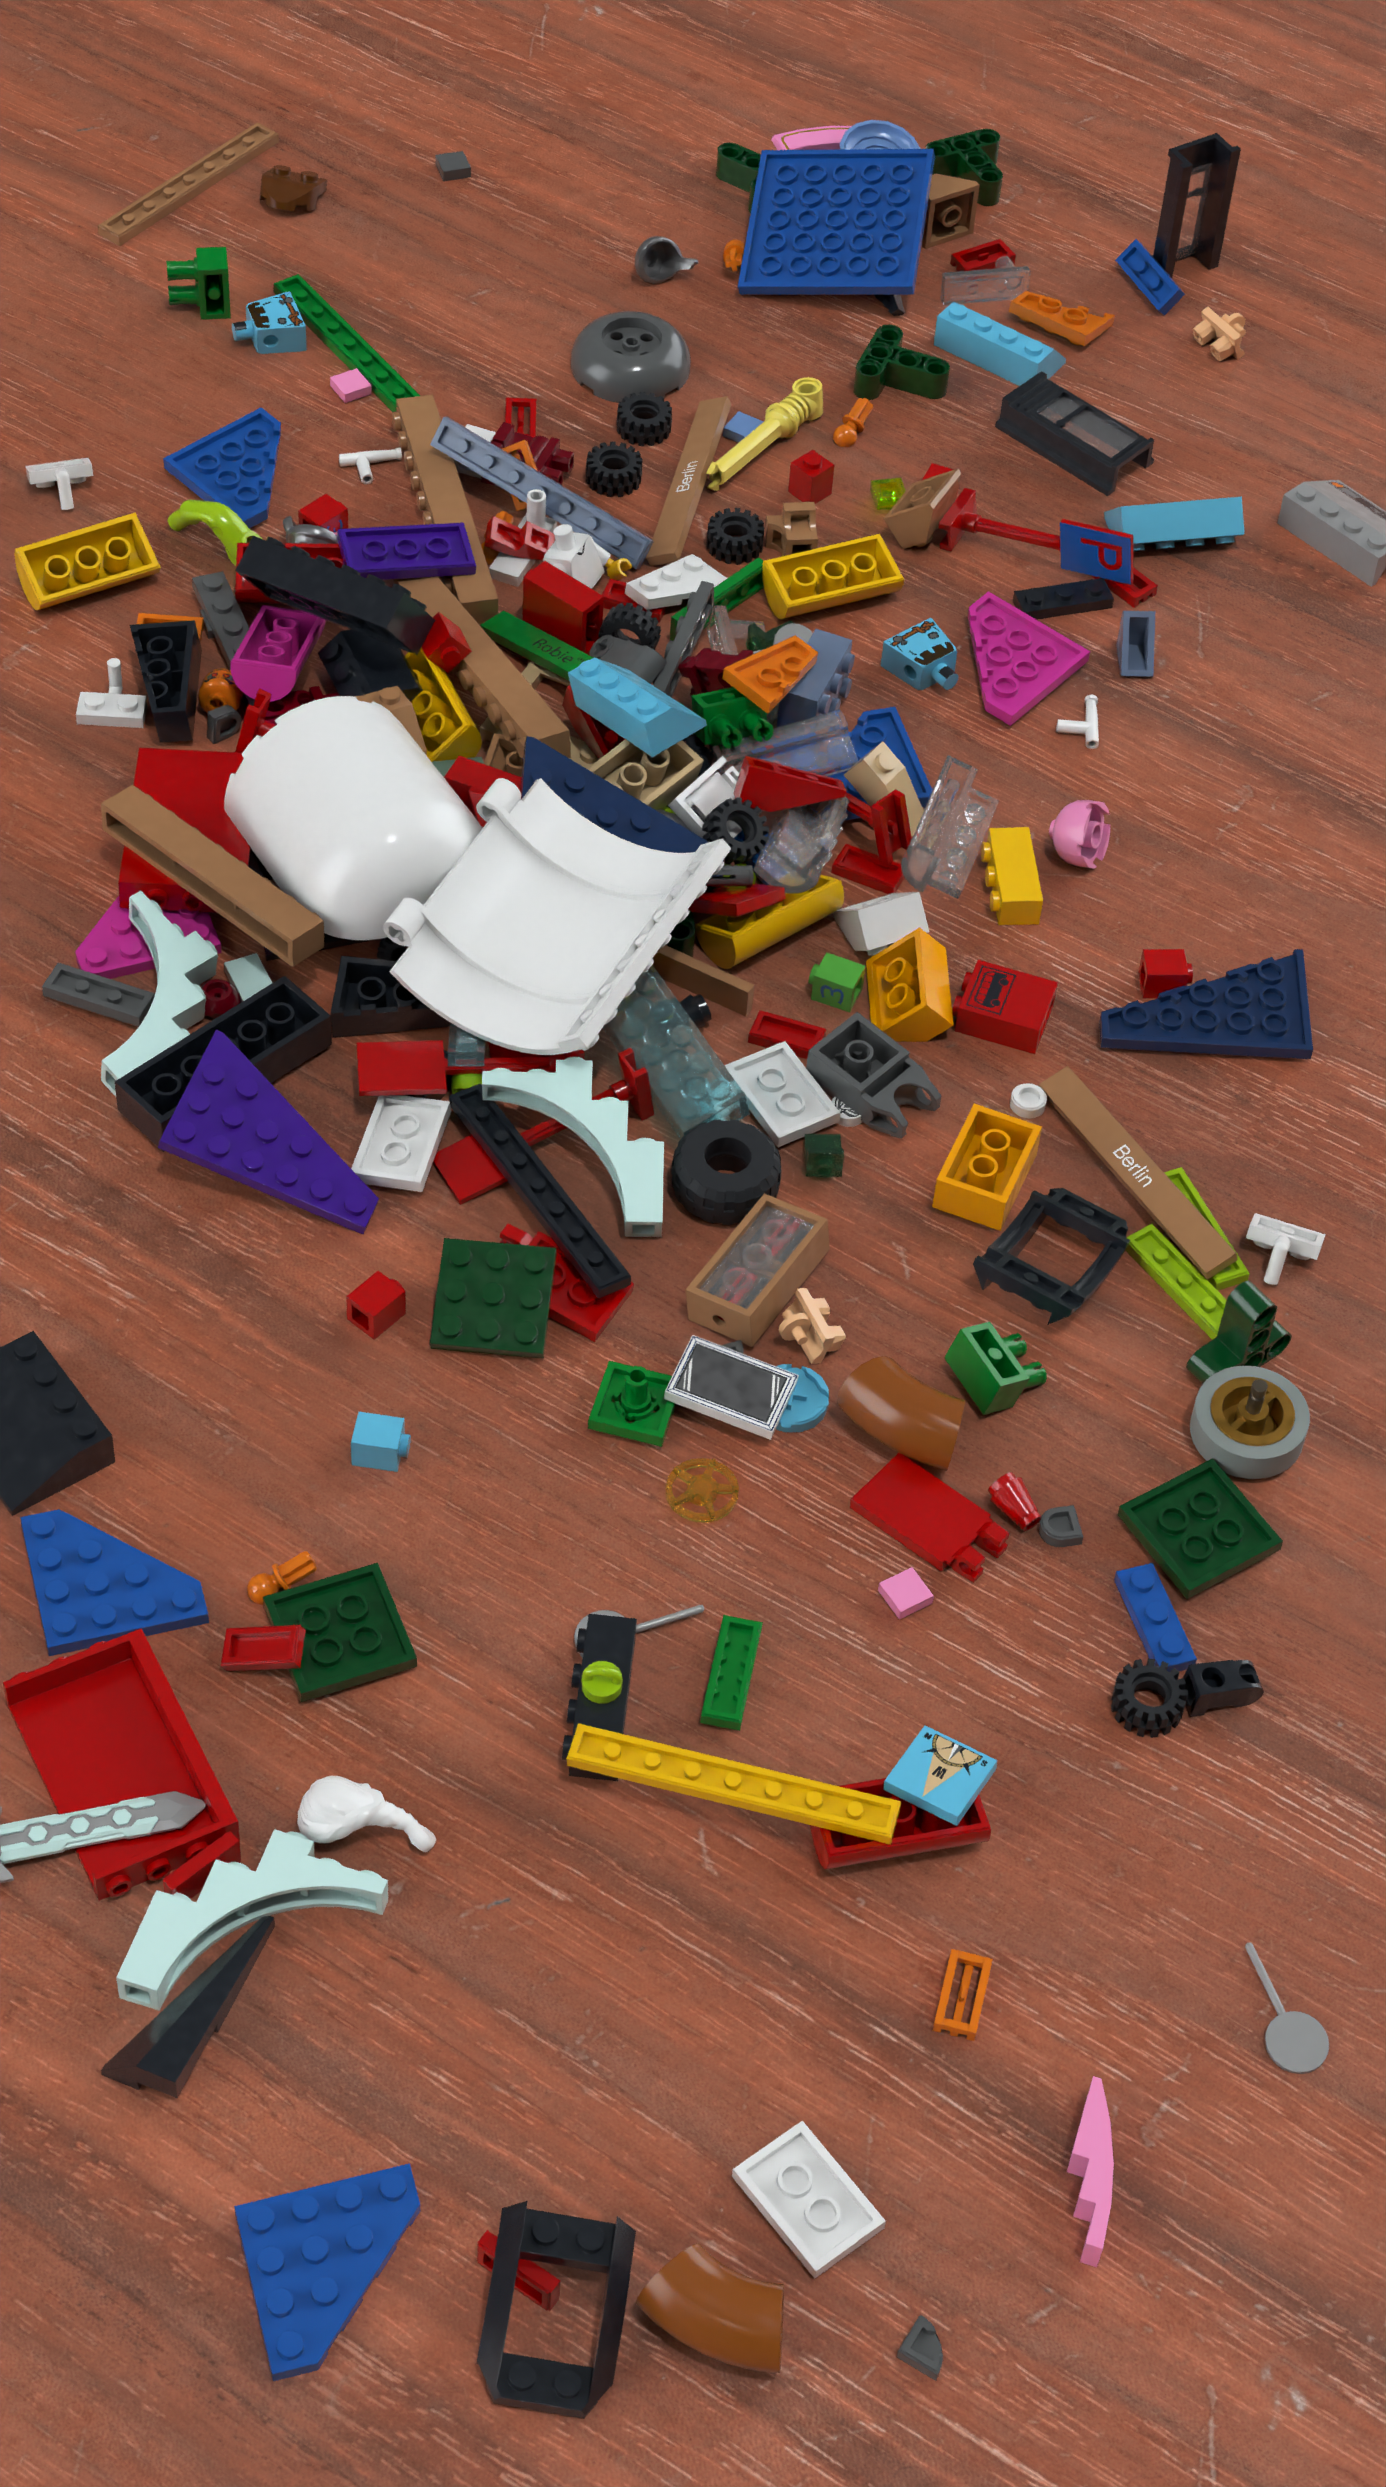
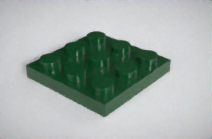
[430,1238,557,1359]
[1117,1458,1283,1599]
[263,1562,417,1702]

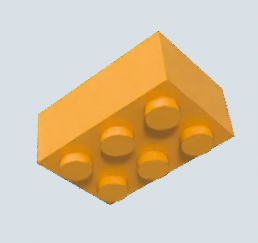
[932,1103,1042,1231]

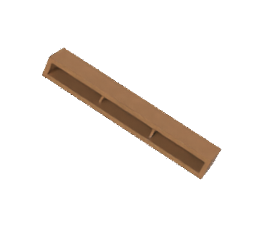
[101,785,324,967]

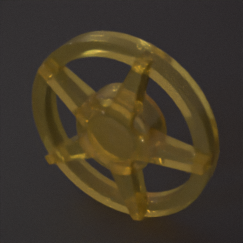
[666,1458,739,1523]

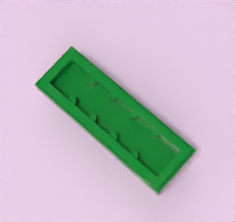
[700,1615,763,1731]

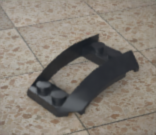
[973,1188,1130,1325]
[476,2201,636,2419]

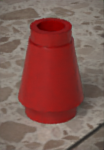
[988,1472,1042,1532]

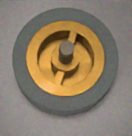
[1190,1366,1310,1479]

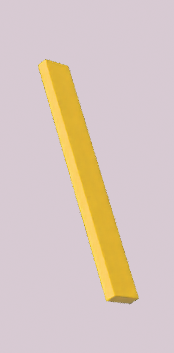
[567,1723,901,1845]

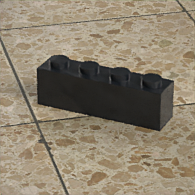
[562,1614,637,1781]

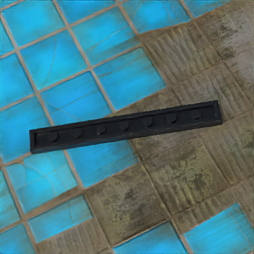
[449,1083,631,1299]

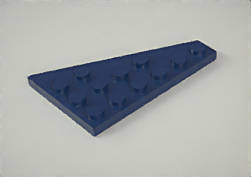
[521,736,724,887]
[1099,949,1313,1059]

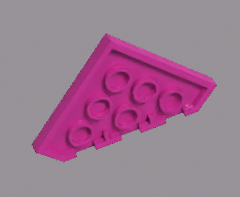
[968,591,1090,726]
[75,896,222,979]

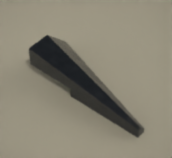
[101,1916,275,2098]

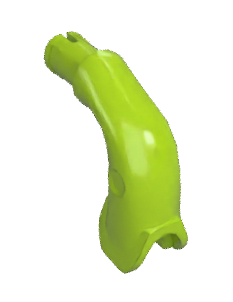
[168,500,262,566]

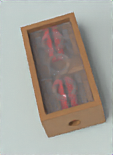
[685,1193,830,1347]

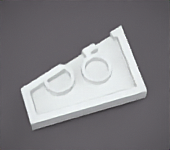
[625,554,727,610]

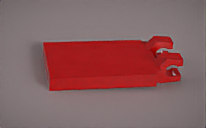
[500,1223,634,1342]
[850,1453,1009,1583]

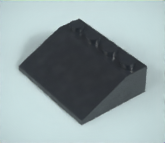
[0,1331,115,1516]

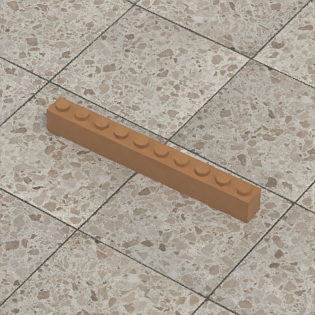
[392,394,498,625]
[394,577,571,759]

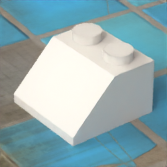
[833,892,929,956]

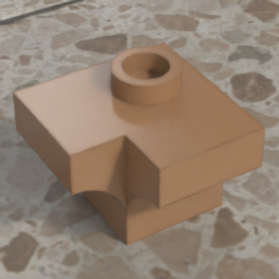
[764,502,818,556]

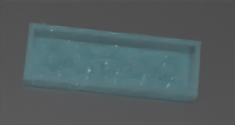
[603,965,750,1139]

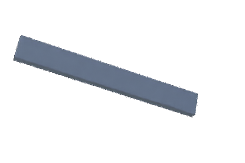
[430,417,654,569]

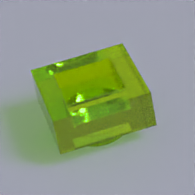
[870,478,906,510]

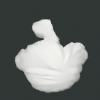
[297,1776,437,1852]

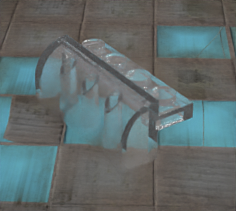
[711,709,858,776]
[901,755,999,899]
[753,796,850,893]

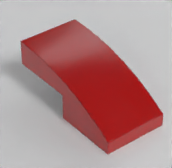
[484,516,555,560]

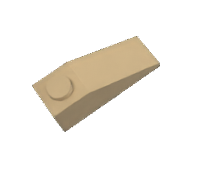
[844,741,932,852]

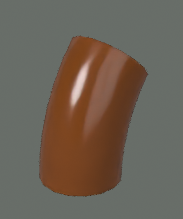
[837,1356,965,1471]
[636,2243,784,2373]

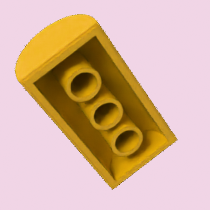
[15,512,161,610]
[762,534,905,619]
[405,647,482,762]
[695,869,844,969]

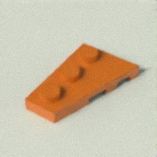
[1009,291,1115,346]
[722,635,818,714]

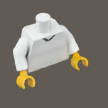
[543,524,632,589]

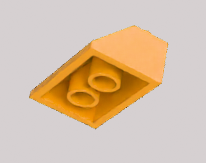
[866,927,954,1042]

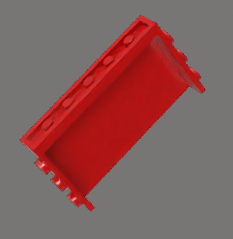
[118,748,251,913]
[3,1628,240,1901]

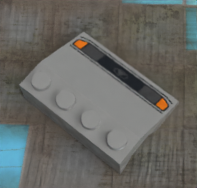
[1277,480,1386,587]

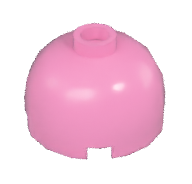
[1049,800,1110,869]

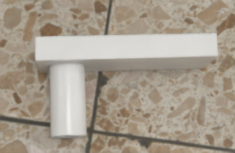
[489,489,557,587]

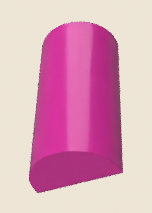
[231,605,326,702]

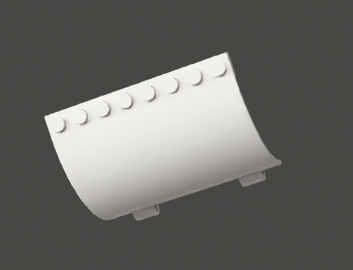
[383,778,731,1055]

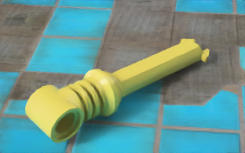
[707,377,823,491]

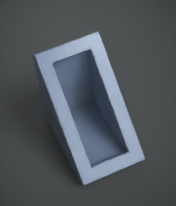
[1116,611,1155,677]

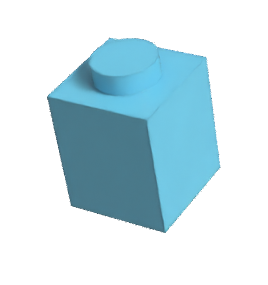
[351,1411,411,1472]

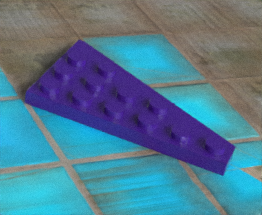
[158,1030,379,1234]

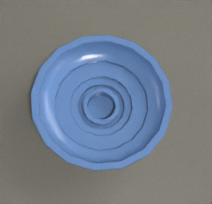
[840,120,920,149]

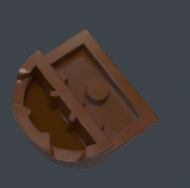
[259,165,328,211]

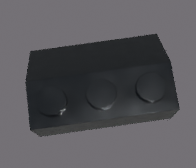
[318,629,423,701]

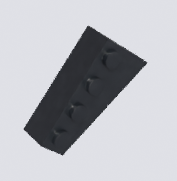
[130,620,202,742]
[330,956,456,1038]

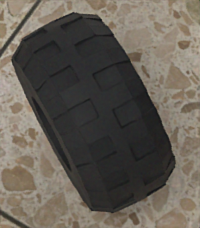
[671,1119,781,1225]

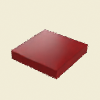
[688,884,786,917]

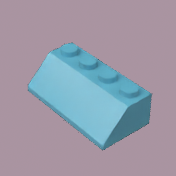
[934,301,1066,386]
[1104,496,1245,552]
[568,657,707,757]

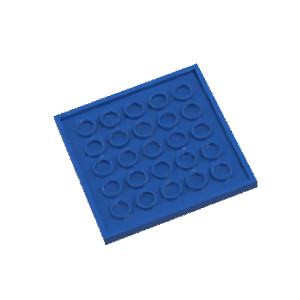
[738,149,935,295]

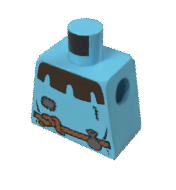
[232,291,307,354]
[881,618,959,690]

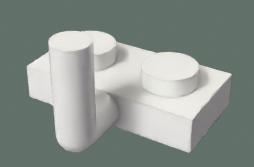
[26,458,93,510]
[76,658,147,728]
[1246,1213,1325,1285]

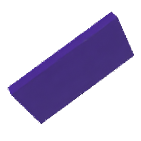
[337,523,476,580]

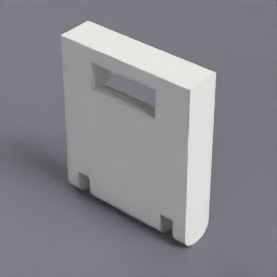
[668,756,763,842]

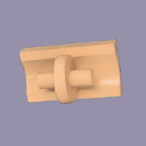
[1193,307,1246,362]
[778,1288,846,1364]

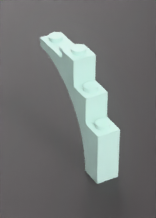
[101,891,218,1097]
[482,1057,664,1237]
[116,1829,388,2011]

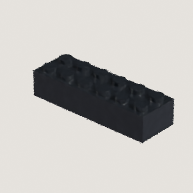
[235,536,435,655]
[115,976,332,1152]

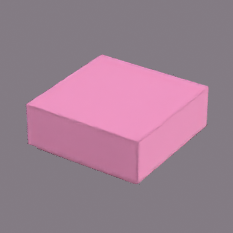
[330,368,372,403]
[878,1567,934,1620]

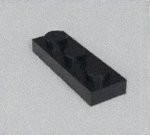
[1013,578,1114,620]

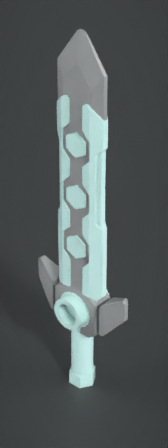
[0,1791,206,1883]

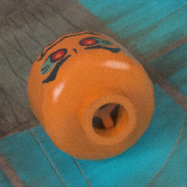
[198,668,244,713]

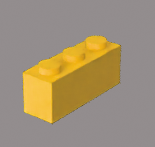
[981,827,1043,925]

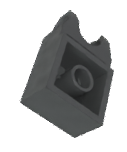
[806,1012,942,1138]

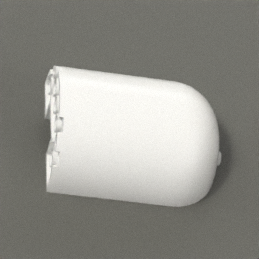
[224,696,482,940]

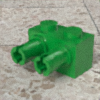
[166,247,231,320]
[691,687,774,748]
[944,1322,1047,1415]

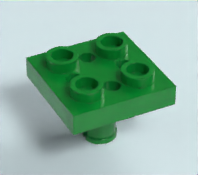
[588,1361,676,1447]

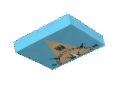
[884,1725,997,1826]

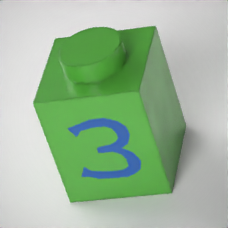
[808,952,865,1013]

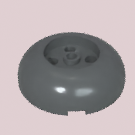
[570,311,691,403]

